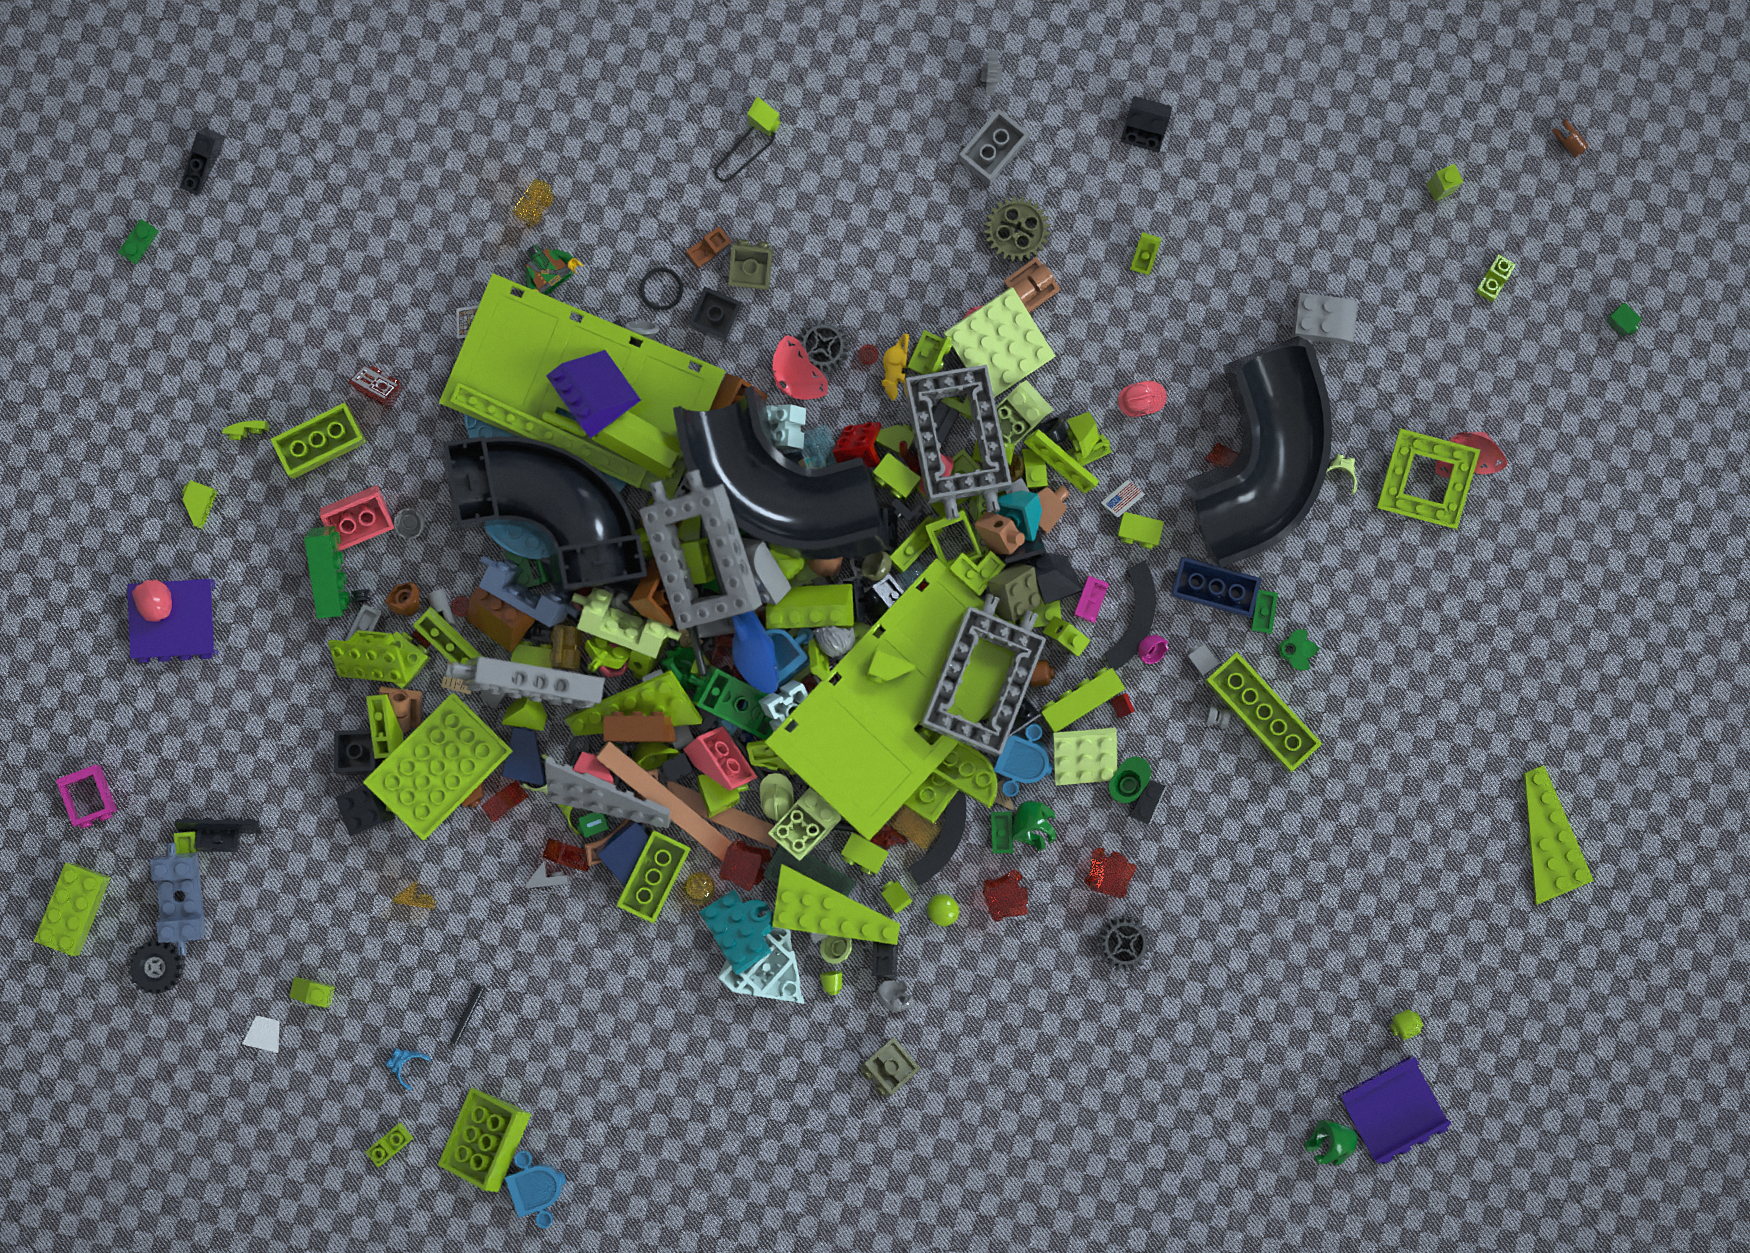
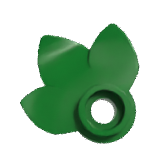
[1278,629,1320,671]

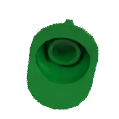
[1109,757,1151,803]

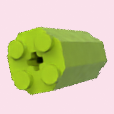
[592,411,683,480]

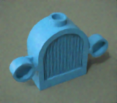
[764,628,815,687]
[994,723,1054,797]
[505,1150,567,1228]

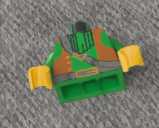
[525,244,584,295]

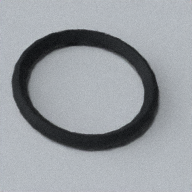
[640,267,683,310]

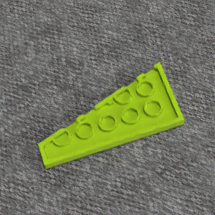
[564,670,703,736]
[1523,765,1594,905]
[772,864,900,945]

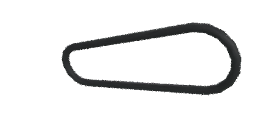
[714,126,775,182]

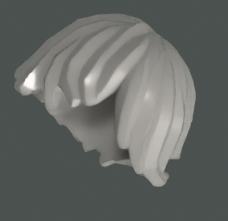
[813,625,855,657]

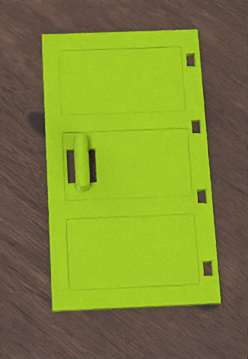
[439,273,726,499]
[764,558,1015,841]

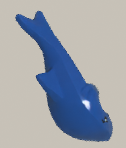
[732,610,779,694]

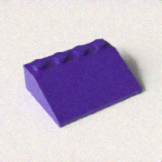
[546,350,641,438]

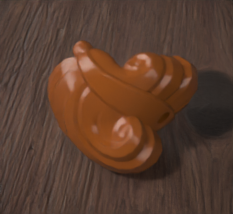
[384,582,420,617]

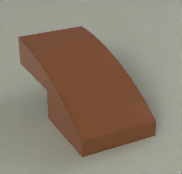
[685,226,732,270]

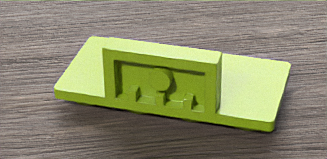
[328,630,408,684]

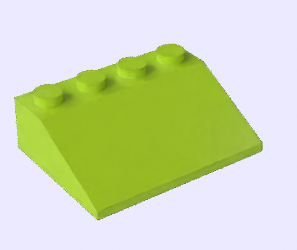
[438,1087,531,1192]

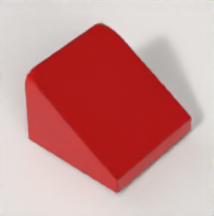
[1111,693,1135,718]

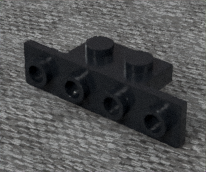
[175,817,262,852]

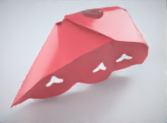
[773,335,828,400]
[1435,432,1508,478]

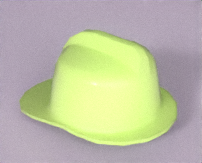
[760,773,794,821]

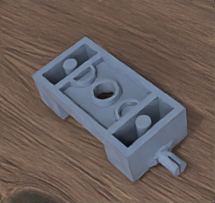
[479,556,580,627]
[150,842,206,955]

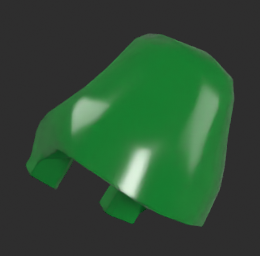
[1013,801,1056,851]
[1304,1120,1358,1165]

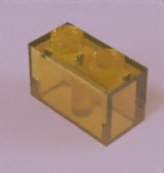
[892,807,940,851]

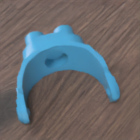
[385,1048,431,1090]

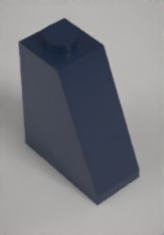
[502,727,546,786]
[594,820,649,886]

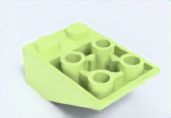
[996,380,1054,446]
[768,788,841,861]

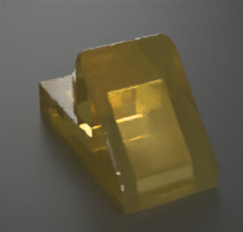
[392,881,438,909]

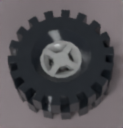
[128,941,185,994]

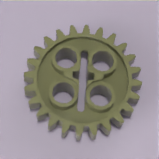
[984,196,1051,263]

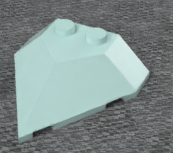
[718,927,805,1004]

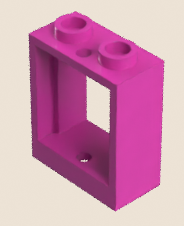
[56,765,118,829]

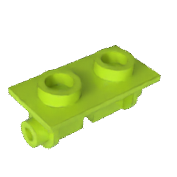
[1066,434,1112,466]

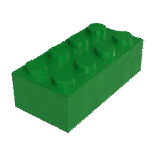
[304,526,350,619]

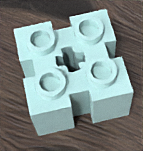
[766,404,806,450]
[759,680,808,733]

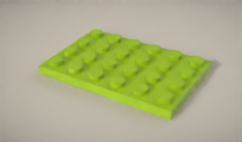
[363,693,513,841]

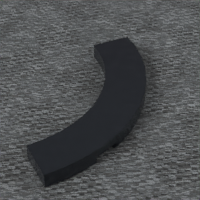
[1103,560,1156,671]
[909,790,967,885]

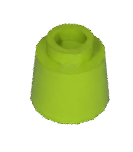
[819,970,842,995]

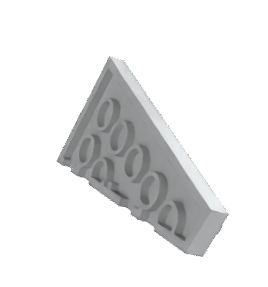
[545,756,671,828]

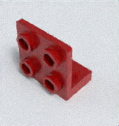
[832,422,882,468]

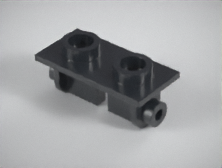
[843,579,867,623]

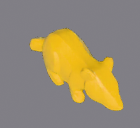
[882,333,909,401]

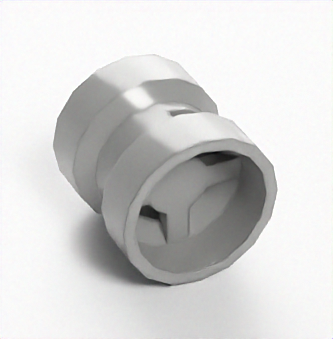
[1205,705,1231,729]

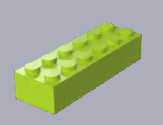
[1204,652,1322,773]

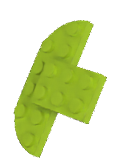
[903,726,998,824]

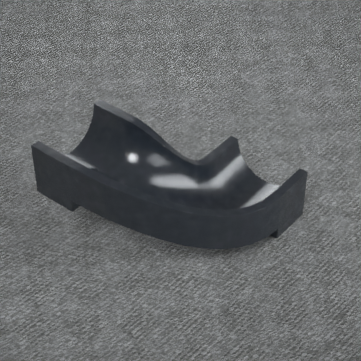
[1183,336,1332,568]
[673,386,889,560]
[437,436,647,595]

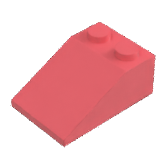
[684,726,757,791]

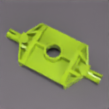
[585,610,642,672]

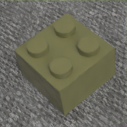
[988,562,1042,622]

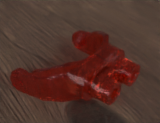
[899,441,921,474]

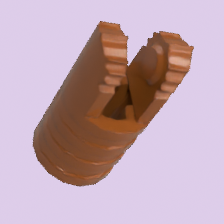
[1551,119,1589,158]

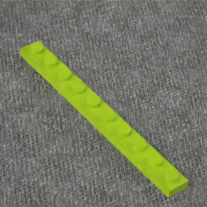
[450,382,648,488]

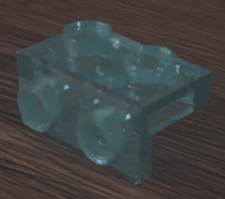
[804,424,838,469]

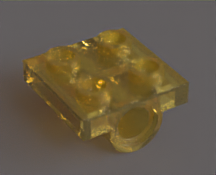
[512,178,554,228]
[550,625,582,670]

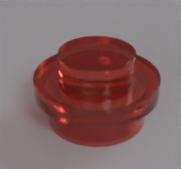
[858,344,879,365]
[451,596,469,617]

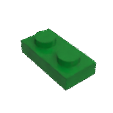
[118,219,160,265]
[1251,590,1278,634]
[991,811,1014,854]

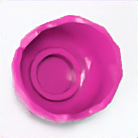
[1138,634,1169,664]

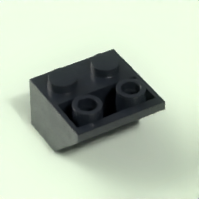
[1120,96,1172,153]

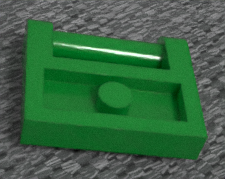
[504,551,551,589]

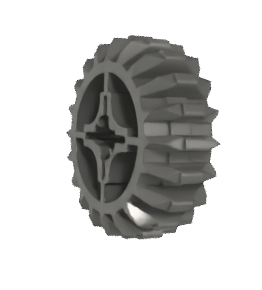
[797,319,851,374]
[1096,915,1153,972]

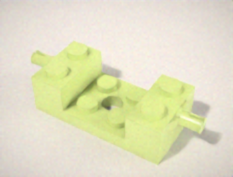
[572,587,681,658]

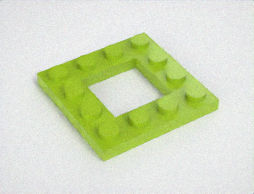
[1376,428,1480,529]

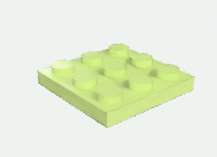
[1053,728,1117,786]

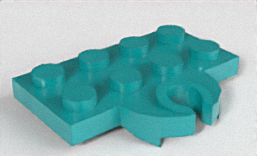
[700,889,774,975]

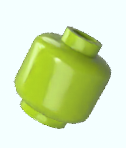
[1390,1009,1423,1040]

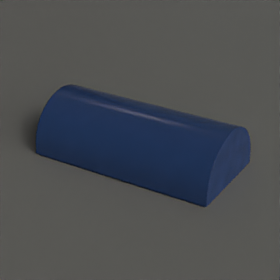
[1170,556,1262,618]

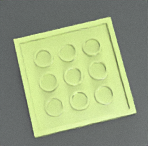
[943,287,1056,397]

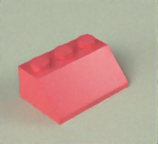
[320,485,395,551]

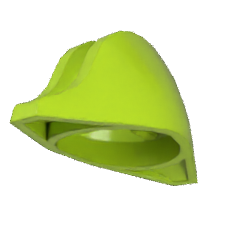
[631,742,680,771]

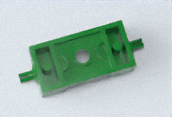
[687,664,774,740]

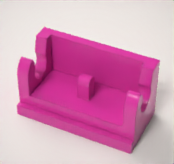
[1073,576,1109,624]

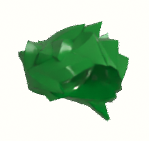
[661,644,704,691]

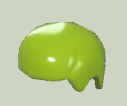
[927,893,960,927]

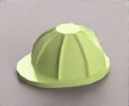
[820,935,853,964]

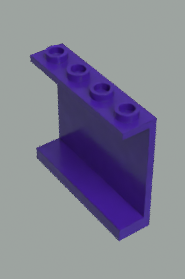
[127,579,218,663]
[1338,1055,1452,1165]

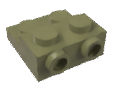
[728,239,774,290]
[860,1037,921,1098]

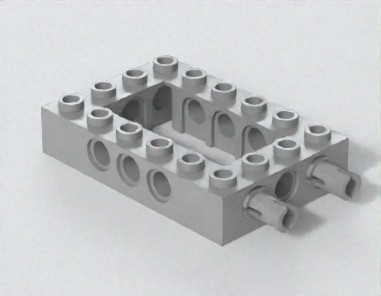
[903,364,1012,520]
[639,469,762,630]
[919,594,1046,757]
[445,657,605,709]

